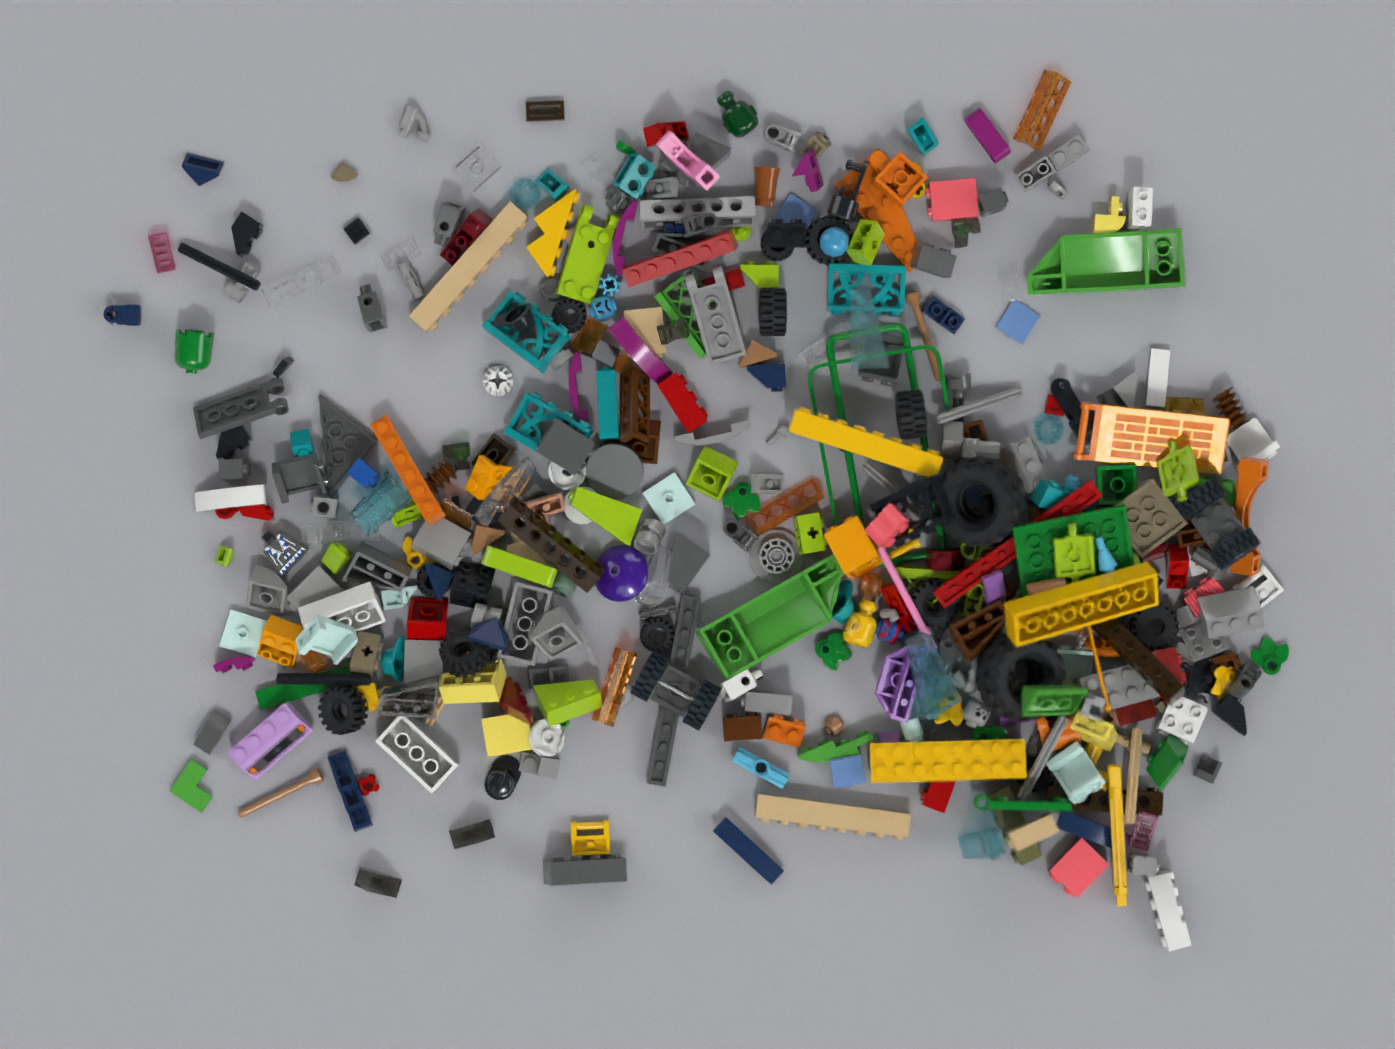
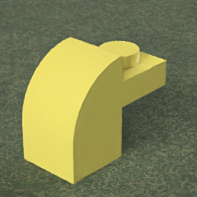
[1092,196,1126,234]

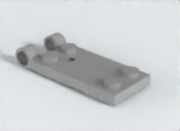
[684,264,747,365]

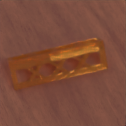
[1013,70,1071,151]
[747,478,825,537]
[592,647,637,727]

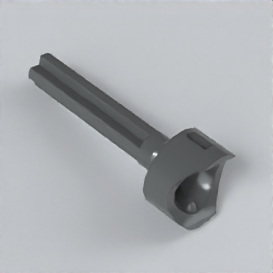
[945,373,971,425]

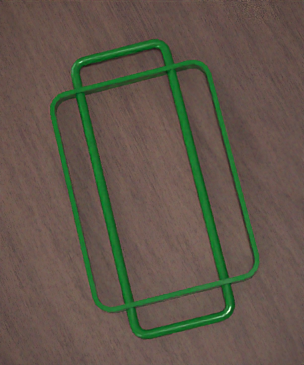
[808,323,967,567]

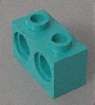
[612,153,656,199]

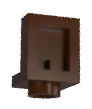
[1209,651,1241,671]

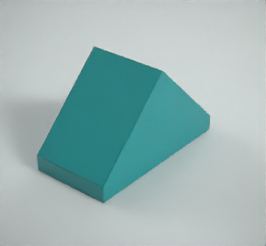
[906,117,939,156]
[535,168,569,202]

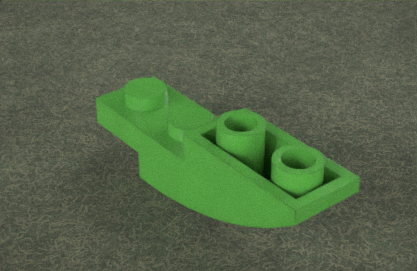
[797,730,874,762]

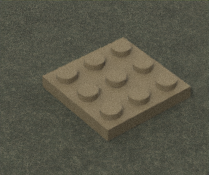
[1114,477,1188,558]

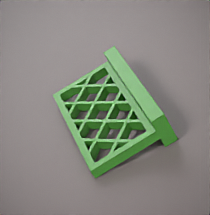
[654,269,717,358]

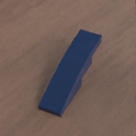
[327,750,373,832]
[1056,811,1131,850]
[713,817,784,885]

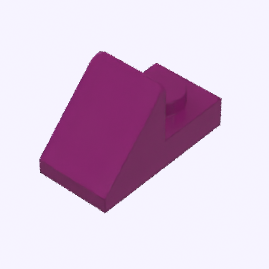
[792,149,824,192]

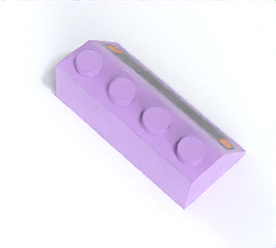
[227,701,314,780]

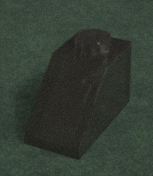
[449,819,495,849]
[354,867,402,898]

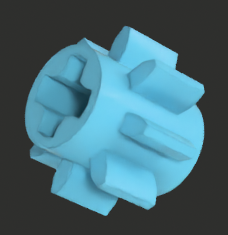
[598,273,622,298]

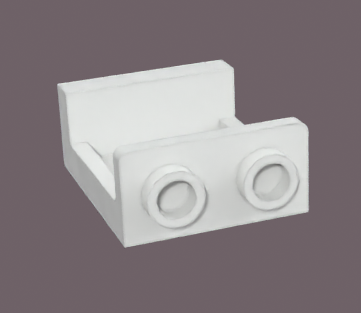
[1127,187,1153,231]

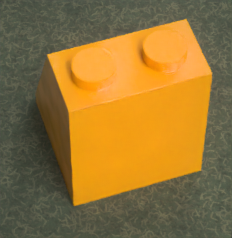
[824,516,883,580]

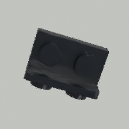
[767,219,806,248]

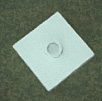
[643,472,695,525]
[219,610,267,657]

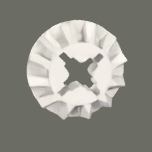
[483,365,513,396]

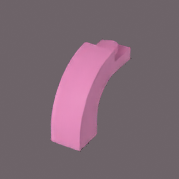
[656,131,720,191]

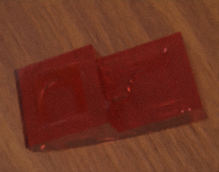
[1115,699,1156,726]

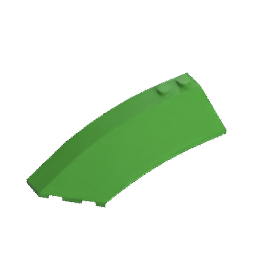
[1027,228,1186,295]
[695,554,843,680]

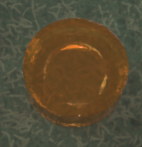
[613,355,632,374]

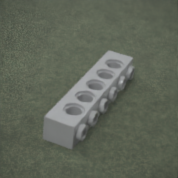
[640,195,756,230]

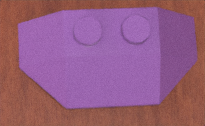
[874,644,929,723]

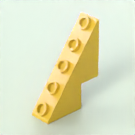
[526,189,580,279]

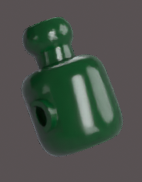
[717,91,759,138]

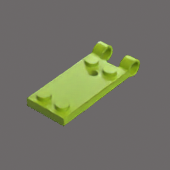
[555,204,620,305]

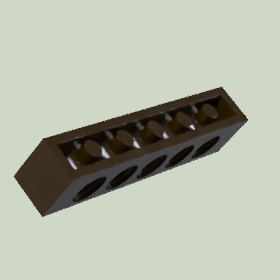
[497,498,605,593]
[1091,618,1185,706]
[1045,782,1163,816]

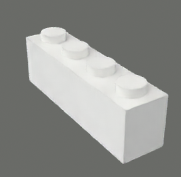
[1144,869,1191,951]

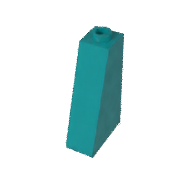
[596,367,620,441]

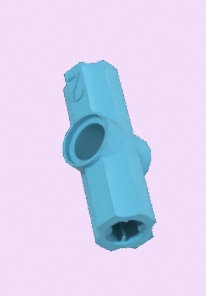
[732,747,790,789]

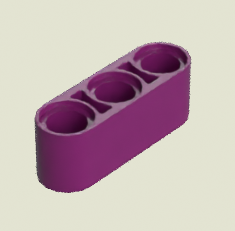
[964,108,1012,164]

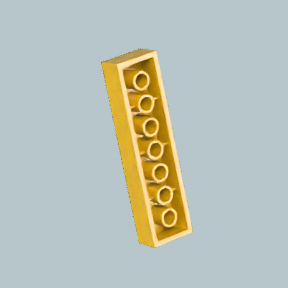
[787,407,943,477]
[1004,562,1159,647]
[869,739,1027,784]

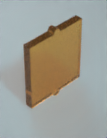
[571,319,609,354]
[440,498,474,531]

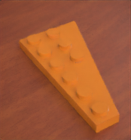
[835,148,918,272]

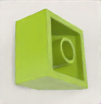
[686,445,739,502]

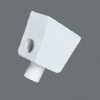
[717,667,763,702]

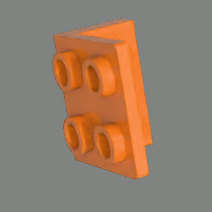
[763,714,807,748]

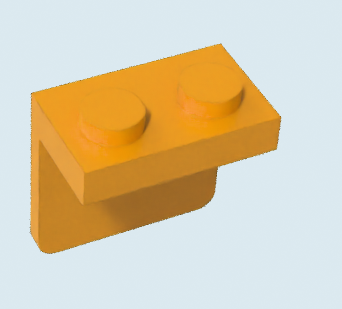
[465,455,519,501]

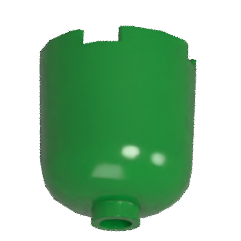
[174,329,214,374]

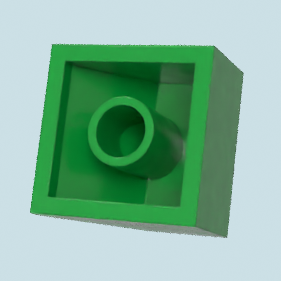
[1095,465,1137,506]
[1146,734,1189,790]

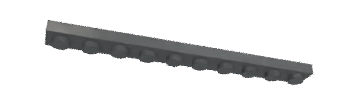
[647,594,701,787]

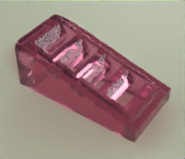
[148,231,176,274]
[1129,811,1159,852]

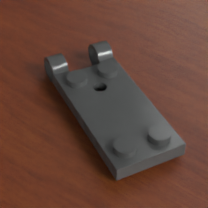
[193,377,289,439]

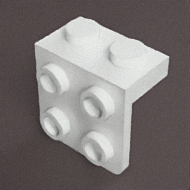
[1227,418,1280,461]
[1155,696,1208,745]

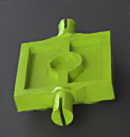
[1157,441,1199,501]
[1053,523,1095,583]

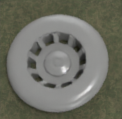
[750,530,803,583]

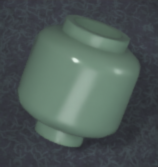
[552,570,577,597]

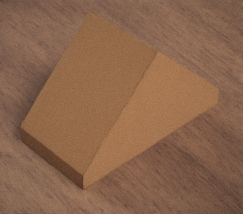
[739,340,777,369]
[471,525,506,555]

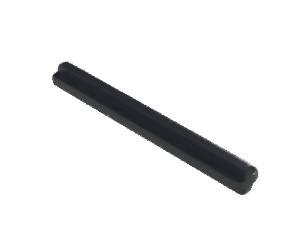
[178,243,261,291]
[276,673,371,686]

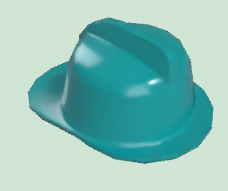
[831,580,854,624]
[381,636,405,682]

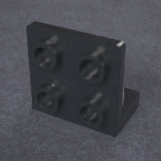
[449,561,496,608]

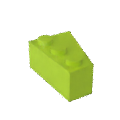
[533,679,603,727]

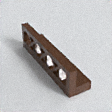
[620,367,650,443]

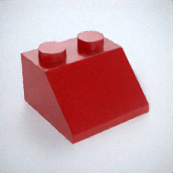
[407,597,449,641]

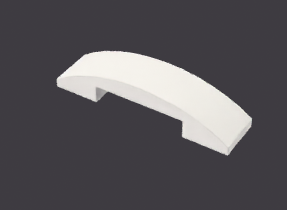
[194,485,266,512]

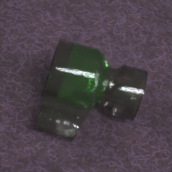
[951,218,981,249]
[442,442,471,471]

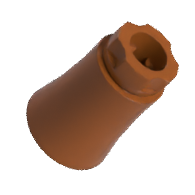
[754,166,780,207]

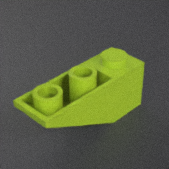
[321,543,353,574]

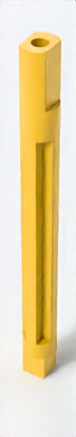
[1107,764,1128,907]

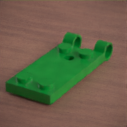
[973,794,1072,811]

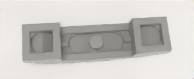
[674,420,750,446]

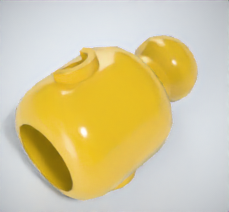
[842,599,877,648]

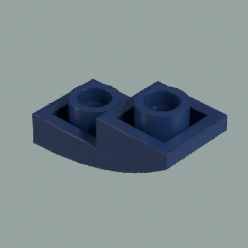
[921,296,965,334]

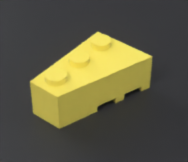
[438,658,507,704]

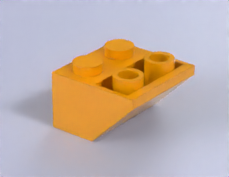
[257,615,304,668]

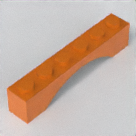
[370,415,446,525]
[1230,456,1269,576]

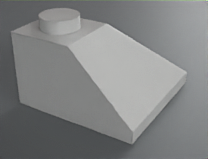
[246,565,287,616]
[530,606,583,661]

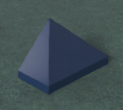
[182,153,224,186]
[424,563,454,600]
[468,617,510,651]

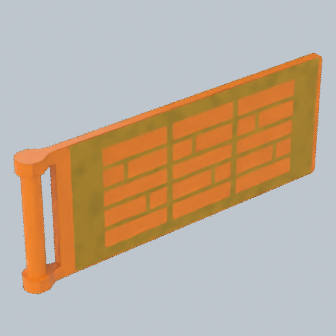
[1073,401,1230,475]

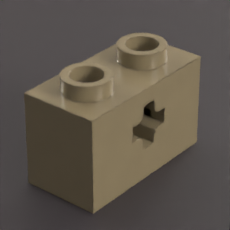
[350,631,384,677]

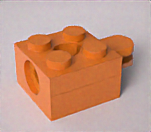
[869,150,928,209]

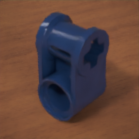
[103,305,141,326]

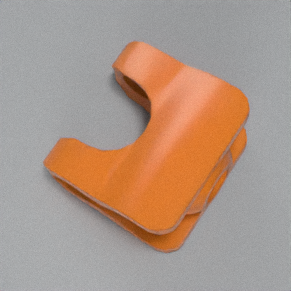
[1035,714,1081,751]

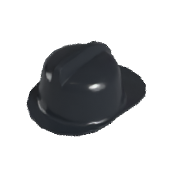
[493,303,535,332]
[484,755,521,800]

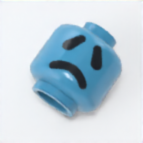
[588,295,618,322]

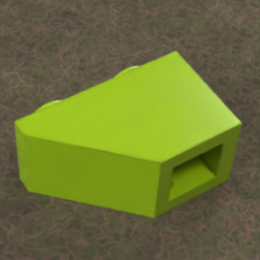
[740,261,779,290]

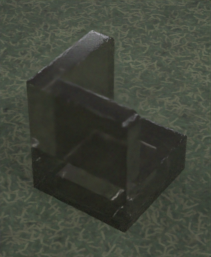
[657,318,690,345]

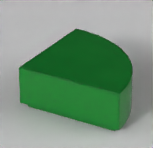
[616,140,636,156]

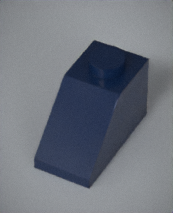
[746,364,786,392]

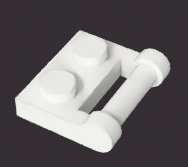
[1232,563,1284,608]

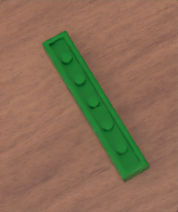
[255,664,372,710]

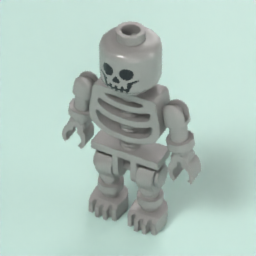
[962,632,1024,729]

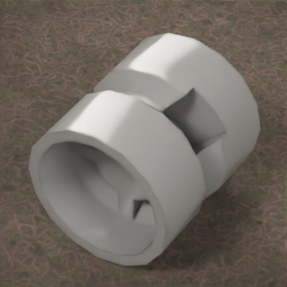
[542,335,574,370]
[634,518,666,555]
[470,603,503,627]

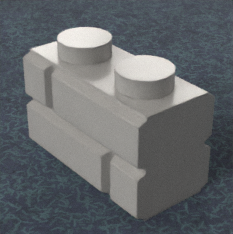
[1128,853,1160,877]

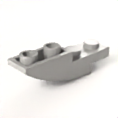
[1014,134,1090,193]

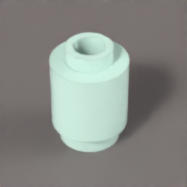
[900,715,924,742]

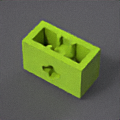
[846,219,885,266]
[793,513,827,555]

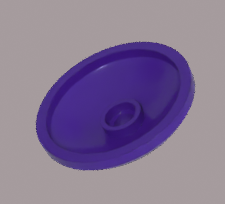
[595,545,648,602]

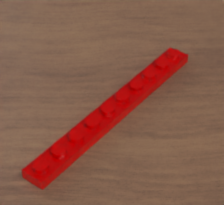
[932,480,1102,608]

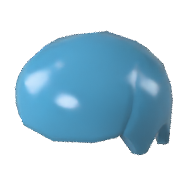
[820,226,849,257]

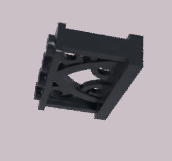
[870,474,956,548]

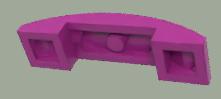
[613,201,638,278]
[608,317,673,384]
[569,352,590,428]

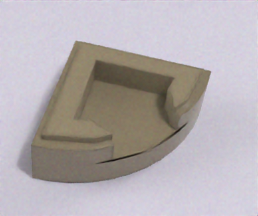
[331,163,358,182]

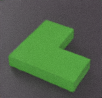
[170,759,213,813]

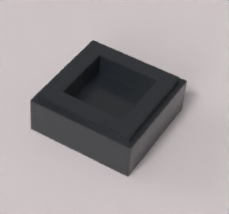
[343,218,370,245]

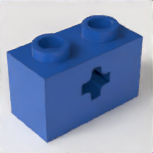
[347,458,380,489]

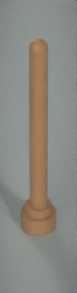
[905,291,940,381]
[238,768,324,817]

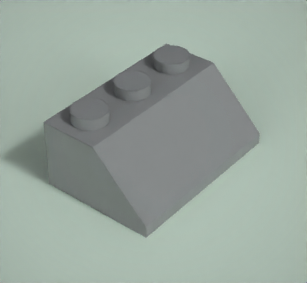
[997,437,1048,500]
[1197,586,1264,639]

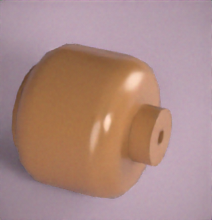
[823,715,844,736]

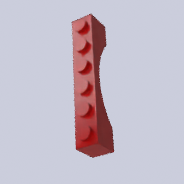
[622,228,739,287]

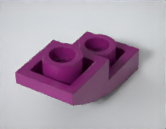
[213,657,256,673]

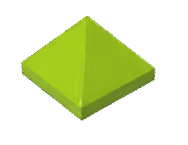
[215,545,234,567]

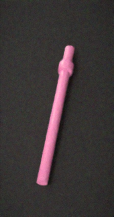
[876,547,937,651]

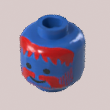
[875,617,904,645]

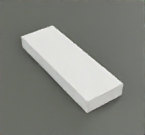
[1145,348,1170,408]

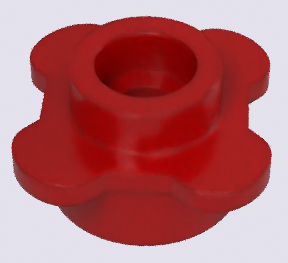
[358,773,380,796]

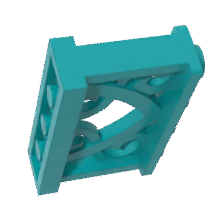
[827,263,906,317]
[482,291,571,374]
[503,391,594,456]

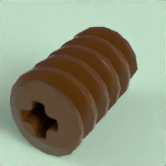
[1212,387,1250,429]
[423,457,457,494]

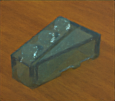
[349,470,412,536]
[958,827,1006,860]

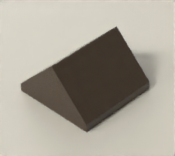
[471,433,517,466]

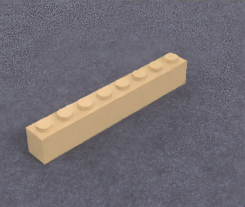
[409,201,528,333]
[755,793,911,840]

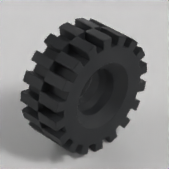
[911,578,959,629]
[1129,603,1180,651]
[439,628,490,678]
[318,685,368,735]

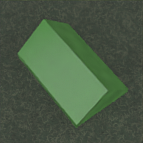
[1021,684,1089,716]

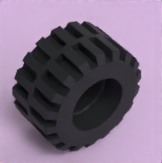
[805,215,853,265]
[759,288,787,336]
[895,389,927,440]

